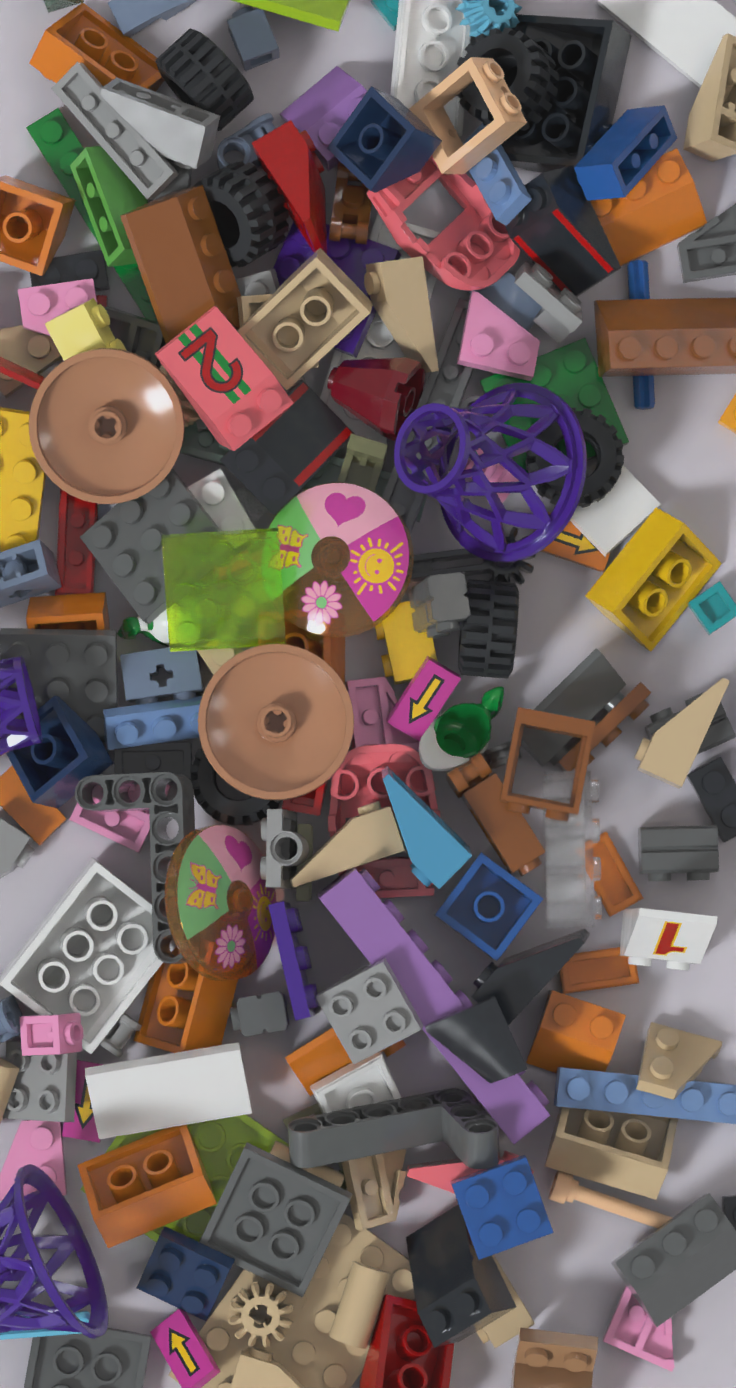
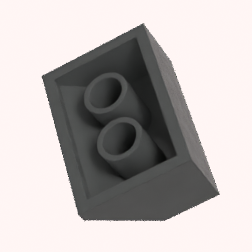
[510,648,626,767]
[611,1193,736,1327]

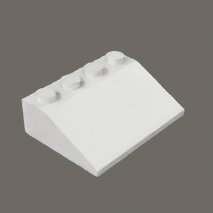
[0,857,180,1054]

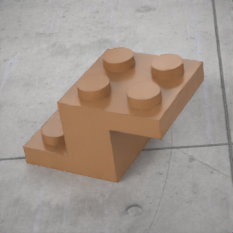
[511,1327,598,1388]

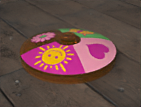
[260,482,414,637]
[165,824,277,981]

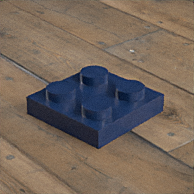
[136,1226,235,1321]

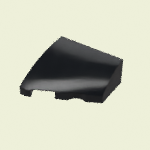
[424,996,527,1083]

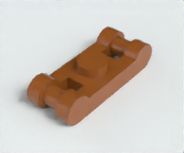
[329,161,372,245]
[446,752,492,799]

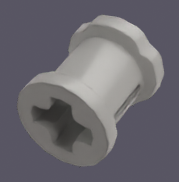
[99,1013,142,1058]

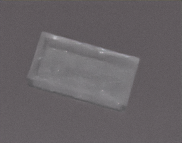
[542,771,602,929]

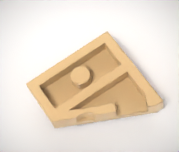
[342,1149,406,1231]

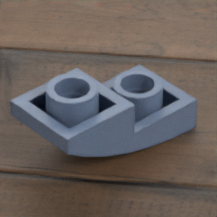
[108,0,196,37]
[466,271,542,331]

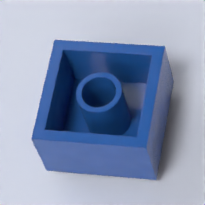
[434,852,543,961]
[451,1155,554,1260]

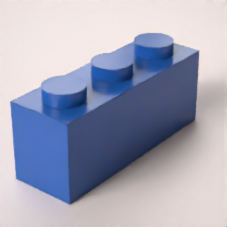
[574,105,677,201]

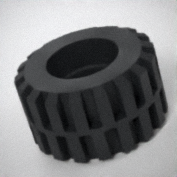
[456,27,559,131]
[156,28,254,131]
[193,161,289,268]
[525,408,624,508]
[458,579,519,679]
[190,748,281,826]

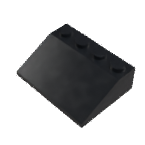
[501,14,632,173]

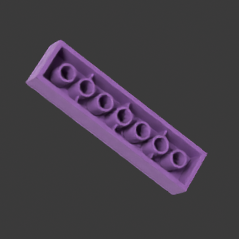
[316,868,551,1144]

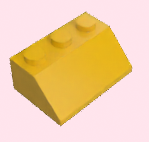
[585,507,722,652]

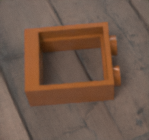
[500,707,596,822]
[461,773,546,877]

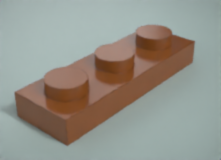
[556,682,651,775]

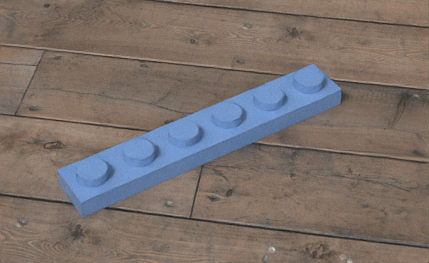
[553,1067,736,1124]

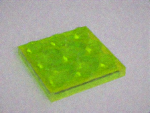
[161,528,286,652]

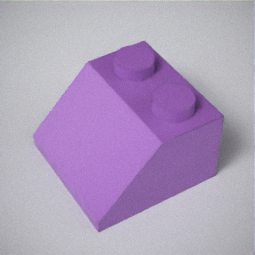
[280,66,367,172]

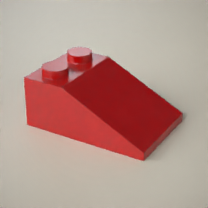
[251,120,327,254]
[359,1294,454,1388]

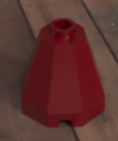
[327,357,425,441]

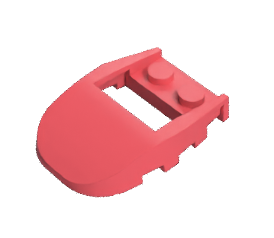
[366,155,520,291]
[327,743,440,898]

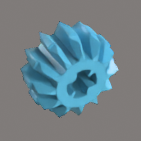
[456,0,522,37]

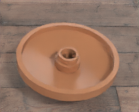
[29,348,185,504]
[198,644,354,800]

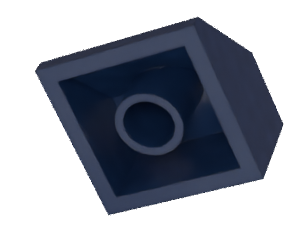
[327,86,442,193]
[6,696,114,809]

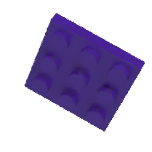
[273,222,402,358]
[268,901,320,1021]

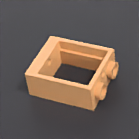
[409,57,527,174]

